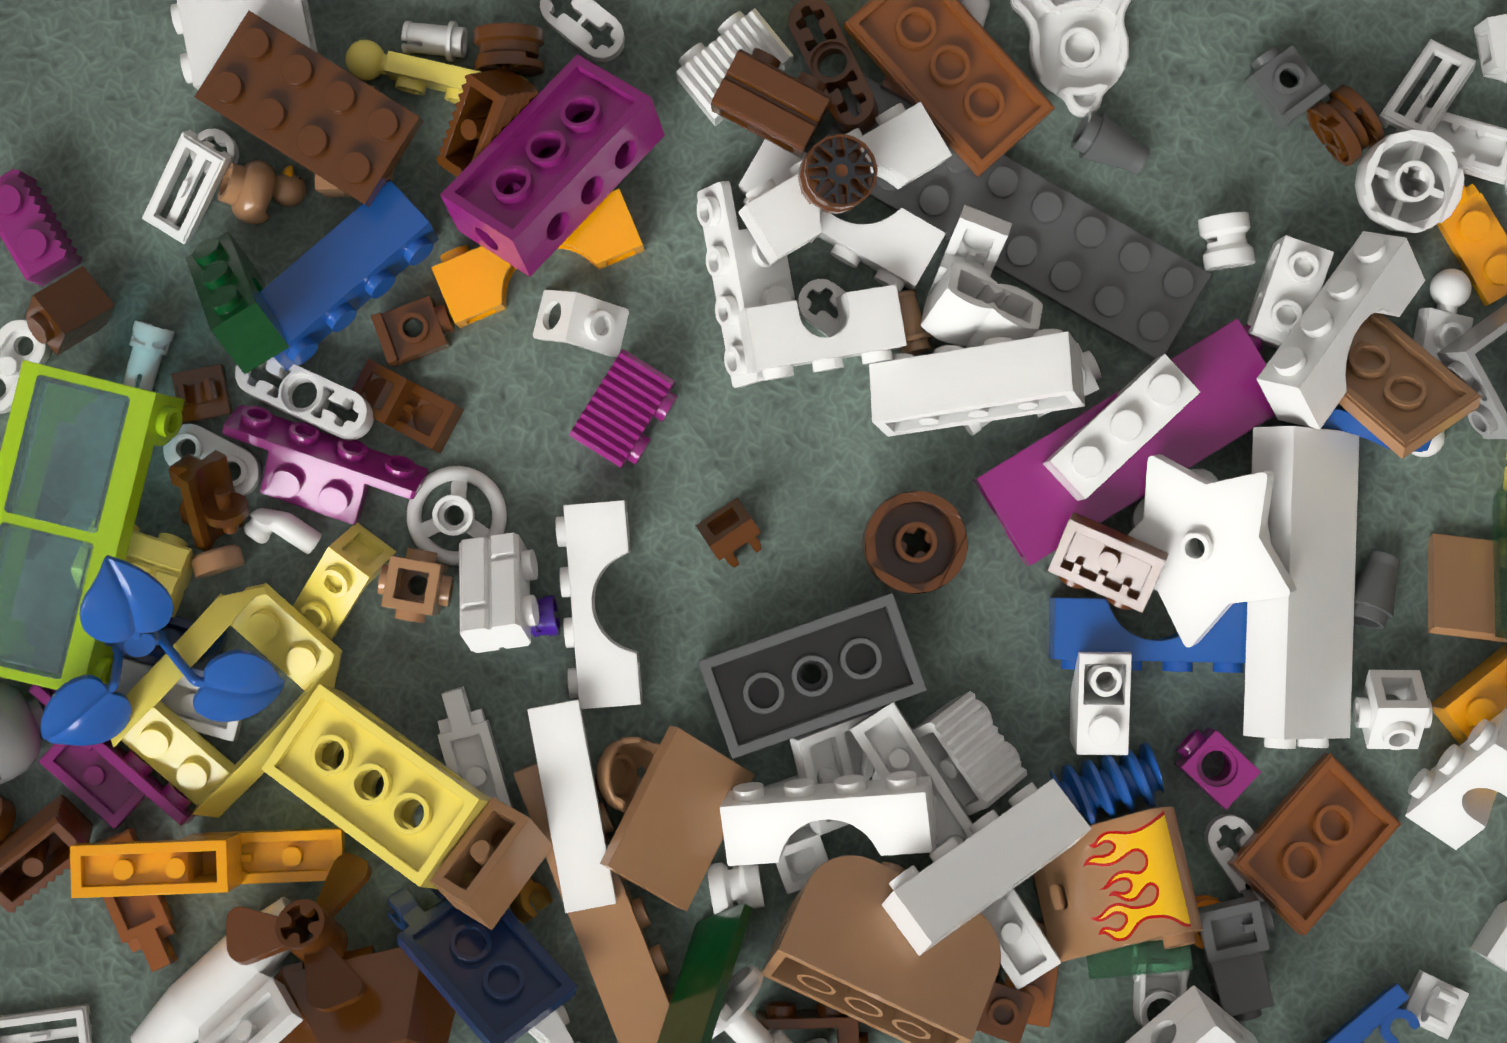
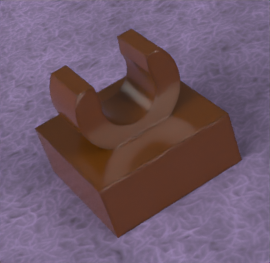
[171,364,233,424]
[695,498,761,567]

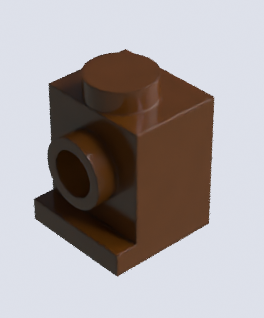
[371,296,455,367]

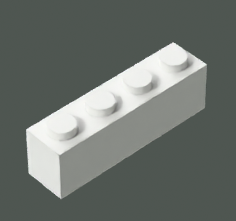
[869,329,1085,437]
[881,779,1091,956]

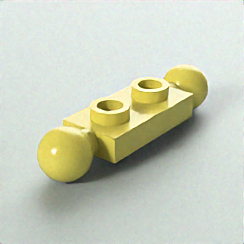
[345,40,527,104]

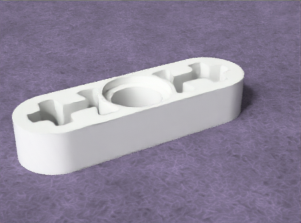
[235,357,374,440]

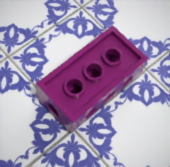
[440,54,665,277]

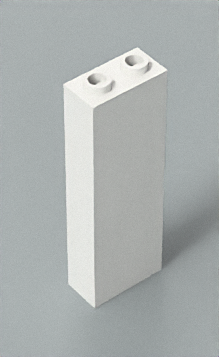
[1243,426,1359,749]

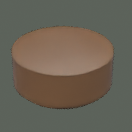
[191,544,245,579]

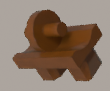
[168,450,250,552]

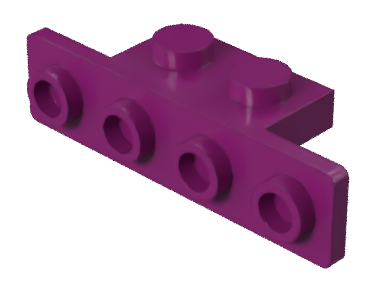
[222,405,429,525]
[29,685,197,829]

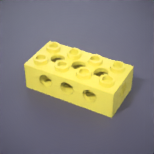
[261,684,491,889]

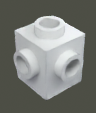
[1353,670,1432,750]

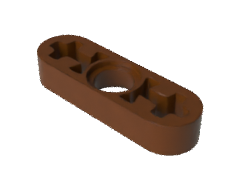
[788,0,879,133]

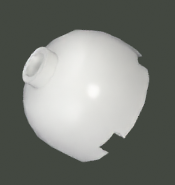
[1355,129,1465,233]

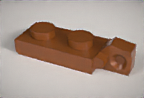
[99,828,178,972]

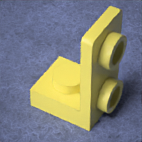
[293,522,397,641]

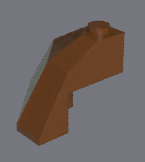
[274,945,456,1043]

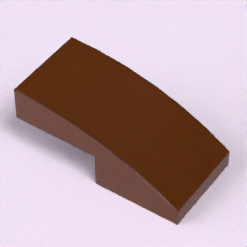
[352,359,464,454]

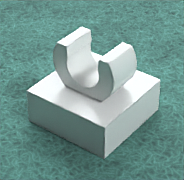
[1401,969,1469,1040]

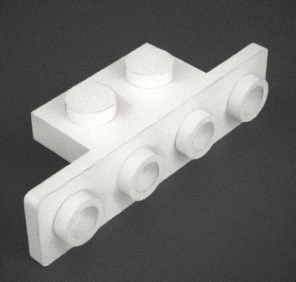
[697,181,795,388]

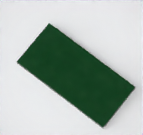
[657,903,753,1043]

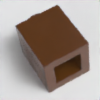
[25,266,115,356]

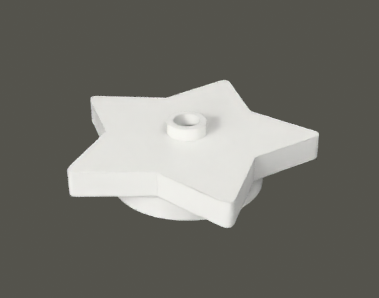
[1128,454,1297,647]

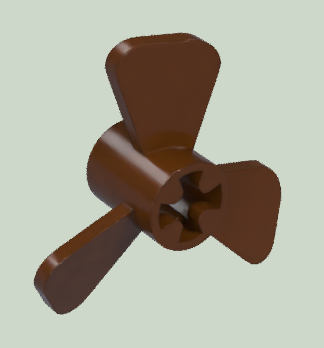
[226,853,372,1012]

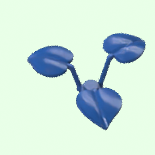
[40,555,285,746]

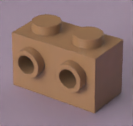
[430,797,553,930]

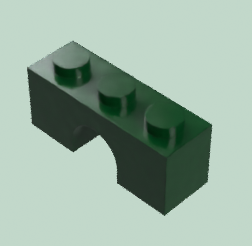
[185,231,289,375]

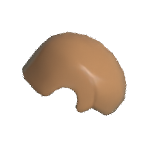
[596,736,660,813]

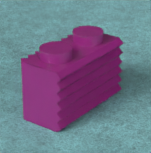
[0,169,82,286]
[569,349,678,469]

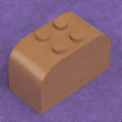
[761,855,1001,1043]

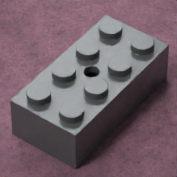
[698,593,927,759]

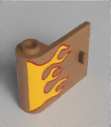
[1033,807,1203,962]

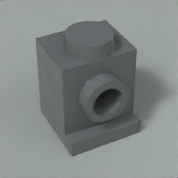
[1245,45,1331,130]

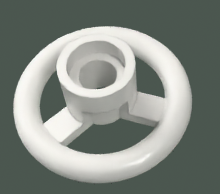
[407,466,507,566]

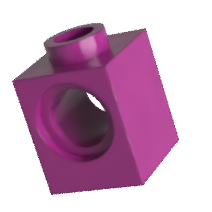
[1174,727,1261,810]

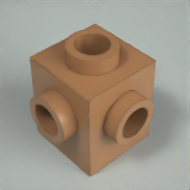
[378,548,455,623]

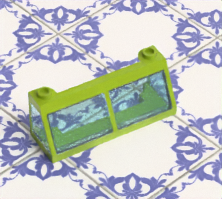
[0,360,185,690]

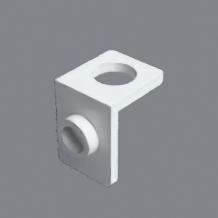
[533,290,629,357]

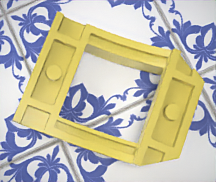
[111,583,342,818]

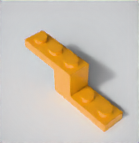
[70,827,346,898]

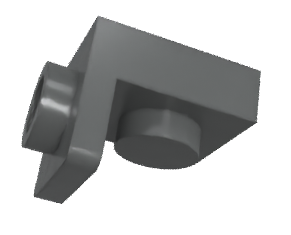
[1198,888,1274,963]

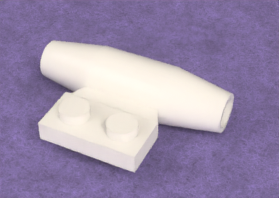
[131,897,304,1043]

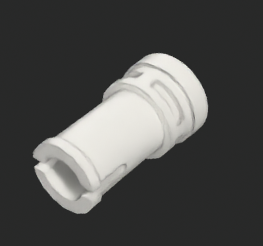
[122,320,175,391]

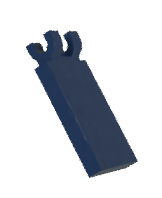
[387,886,577,1043]

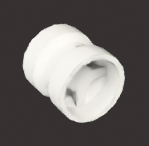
[1198,212,1256,271]
[707,862,765,915]

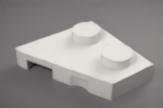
[789,707,881,835]

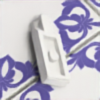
[437,686,514,809]

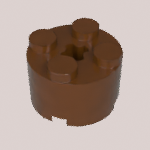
[862,491,968,594]

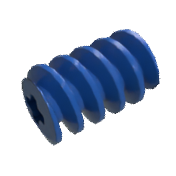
[1050,742,1164,825]

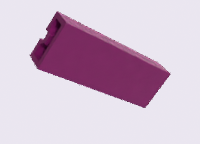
[973,318,1275,566]

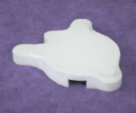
[1010,0,1131,117]

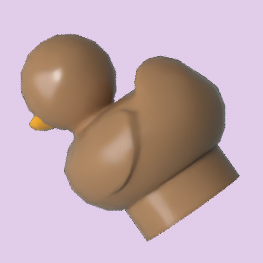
[218,160,307,224]

